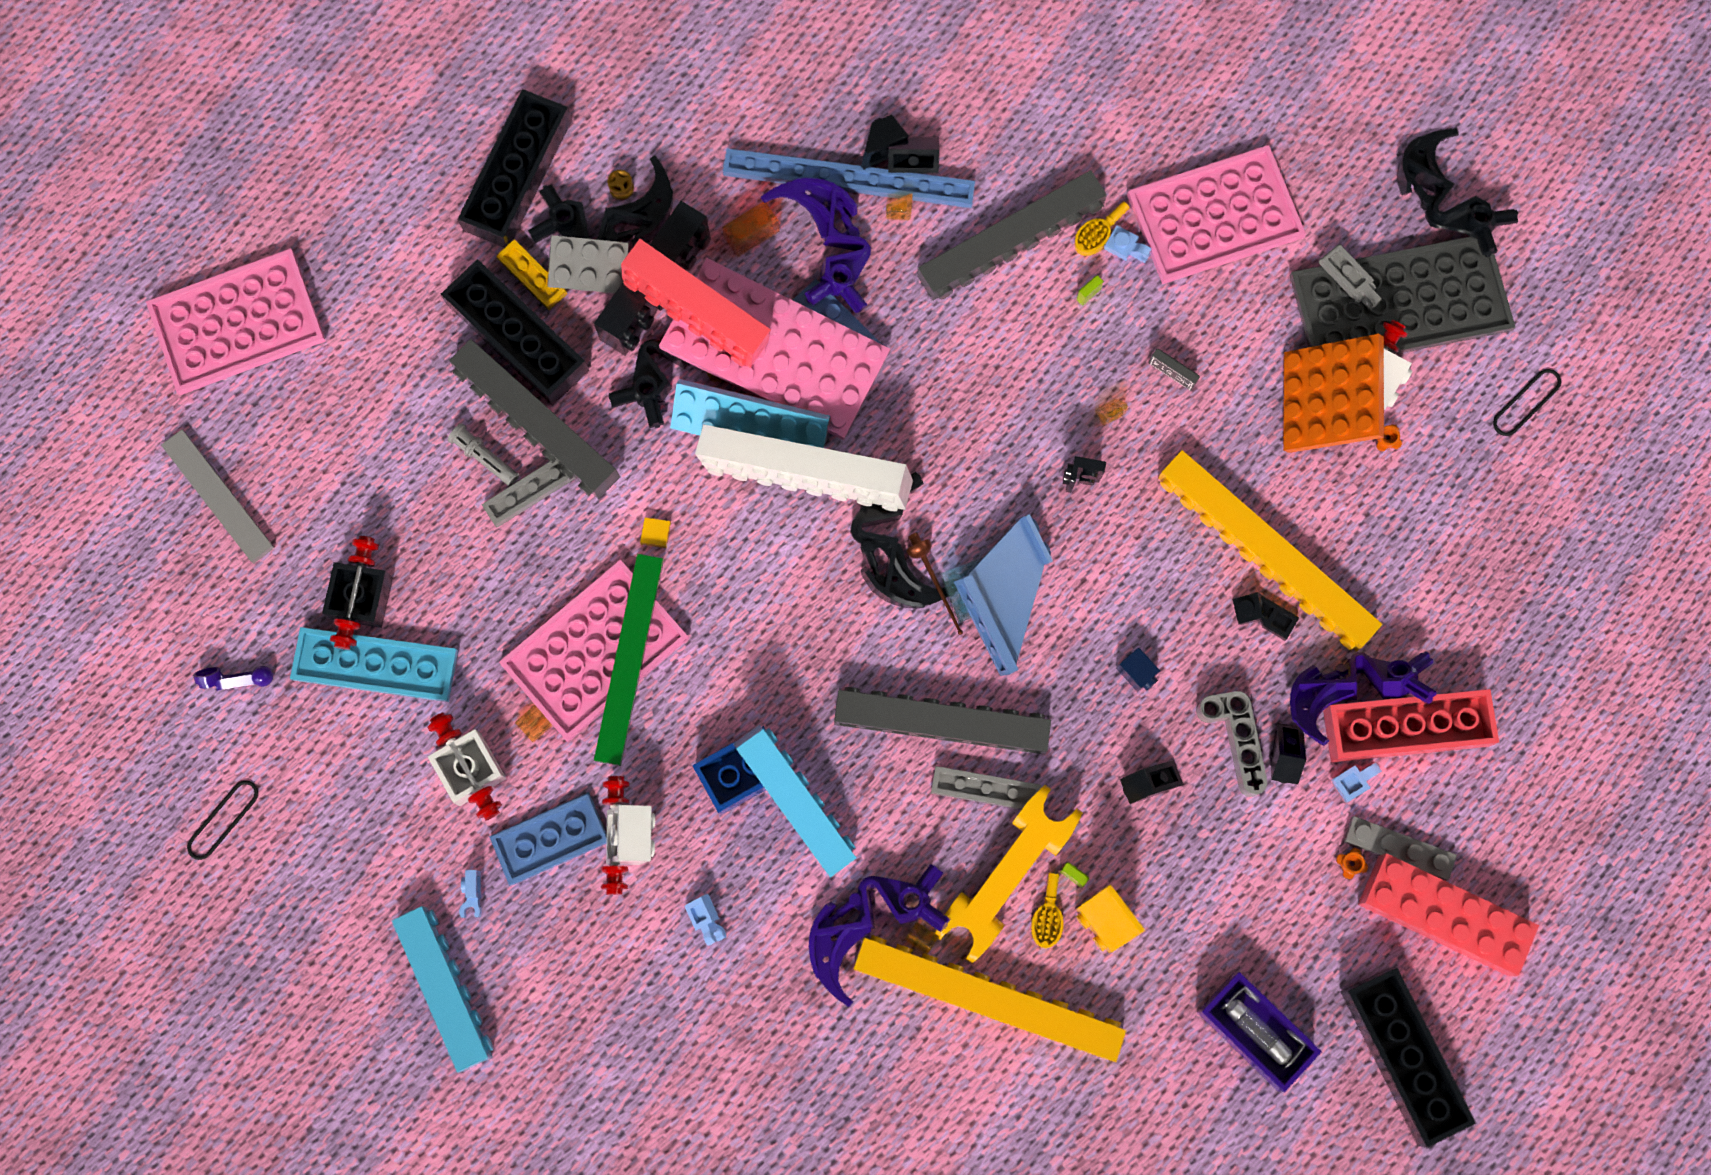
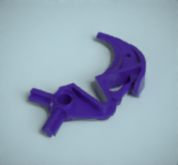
[760,178,871,314]
[1290,651,1436,746]
[809,864,950,1008]

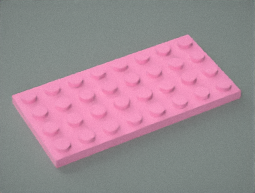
[659,258,890,440]

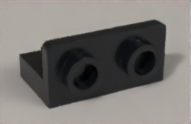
[1062,456,1106,493]

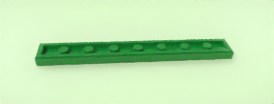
[594,554,664,766]

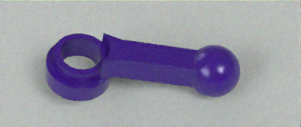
[193,666,273,691]

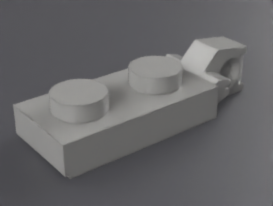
[1318,244,1382,310]

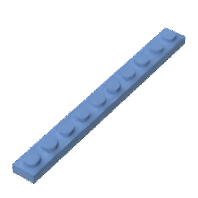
[723,148,975,208]

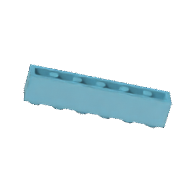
[733,724,856,878]
[392,906,493,1073]

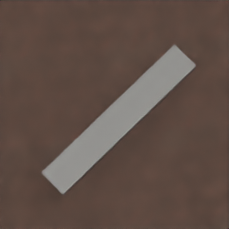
[161,430,275,564]

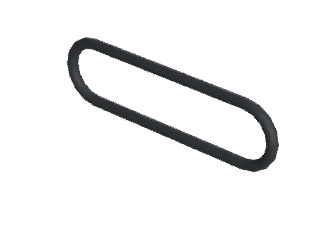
[1493,369,1562,436]
[187,780,258,860]

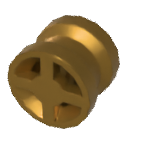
[607,170,634,201]

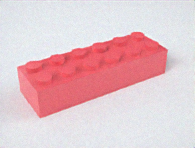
[621,239,771,368]
[1323,689,1499,763]
[1358,853,1539,976]

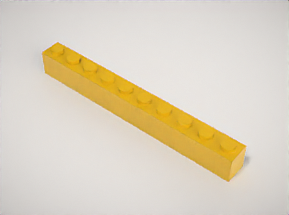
[1158,450,1383,652]
[854,935,1126,1062]

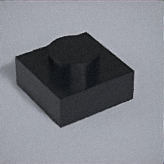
[1232,592,1266,625]

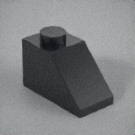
[861,114,909,170]
[888,137,939,173]
[1270,723,1306,785]
[1120,760,1184,804]

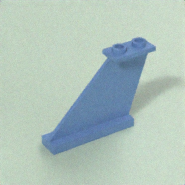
[954,514,1053,676]

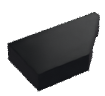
[1260,595,1299,641]

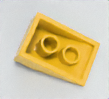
[1076,884,1145,953]

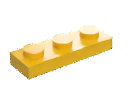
[496,239,567,311]

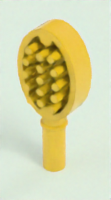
[1074,201,1130,256]
[1031,873,1064,948]

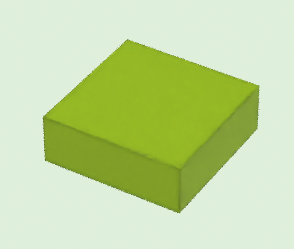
[1077,275,1104,306]
[1060,862,1089,888]

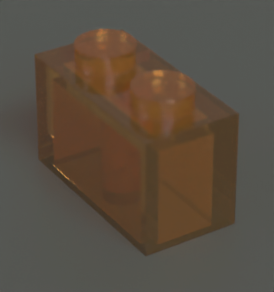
[722,202,780,258]

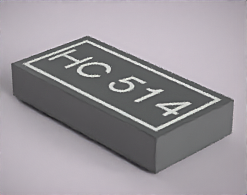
[1149,349,1200,391]

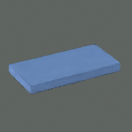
[489,792,607,886]

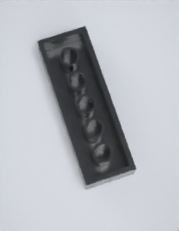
[457,89,572,248]
[594,201,711,356]
[441,259,589,406]
[1340,967,1477,1148]

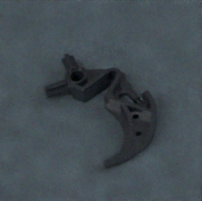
[1397,128,1518,257]
[528,155,673,246]
[608,335,690,429]
[850,471,958,608]

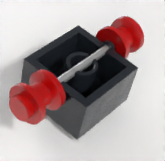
[322,535,393,650]

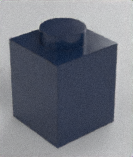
[1116,647,1160,692]

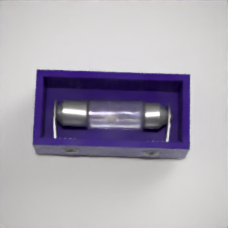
[1197,972,1322,1093]

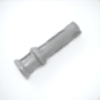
[447,423,520,487]

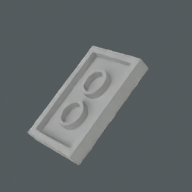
[547,235,628,293]

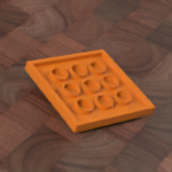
[1283,334,1384,453]

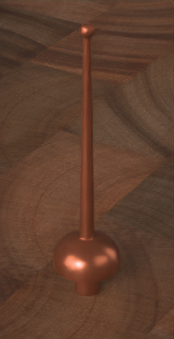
[906,532,963,635]

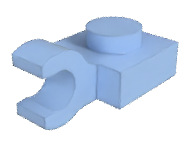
[1104,225,1152,263]
[1331,762,1382,803]
[459,870,482,918]
[685,894,726,946]

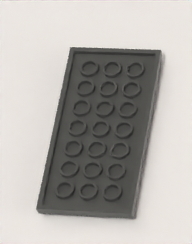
[1290,237,1516,354]

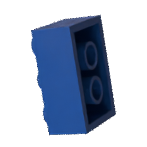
[692,726,766,816]

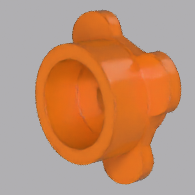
[1376,424,1402,452]
[1336,848,1368,879]

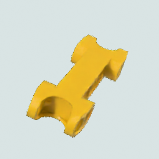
[934,784,1083,964]

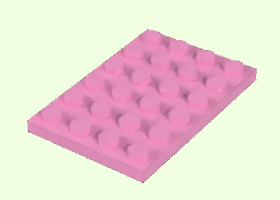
[1127,145,1306,284]
[146,248,326,395]
[499,559,689,742]

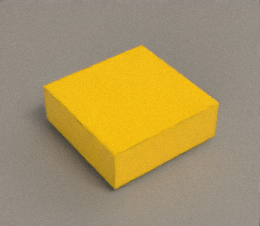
[640,517,671,548]

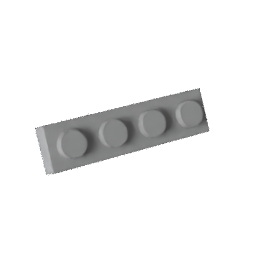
[481,460,575,528]
[931,766,1042,810]
[1344,816,1457,881]

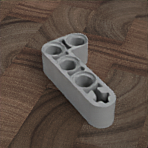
[1196,691,1267,797]

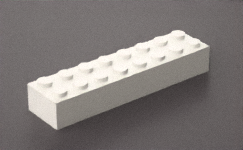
[695,424,913,511]

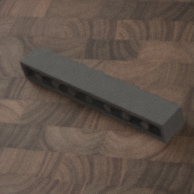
[917,170,1107,301]
[449,339,620,499]
[834,687,1051,755]

